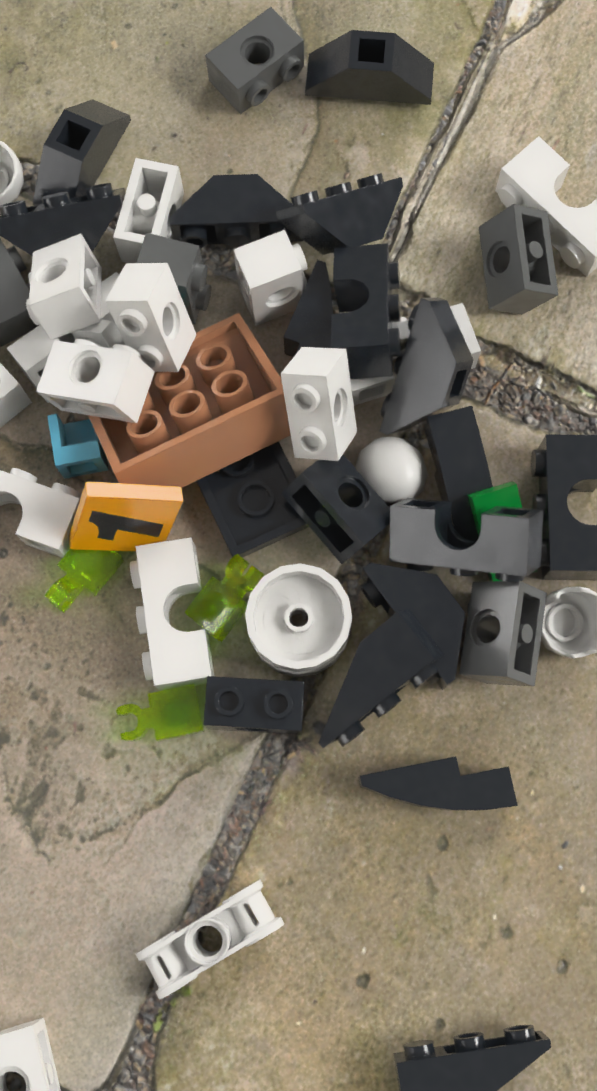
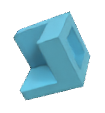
[47,414,108,479]

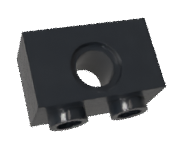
[281,455,390,564]
[203,676,305,735]

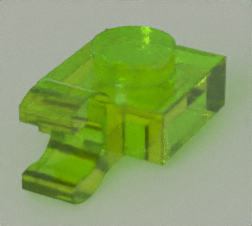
[44,549,124,613]

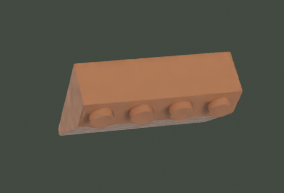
[88,313,291,488]

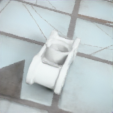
[136,879,285,1000]

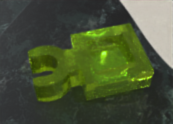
[184,554,265,642]
[116,684,205,742]

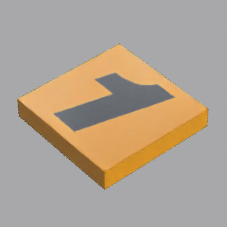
[69,482,183,551]

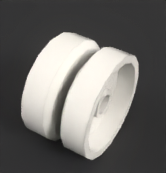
[245,563,352,677]

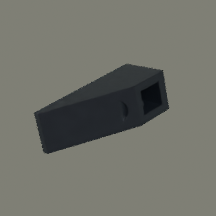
[318,609,445,748]
[393,1025,551,1091]

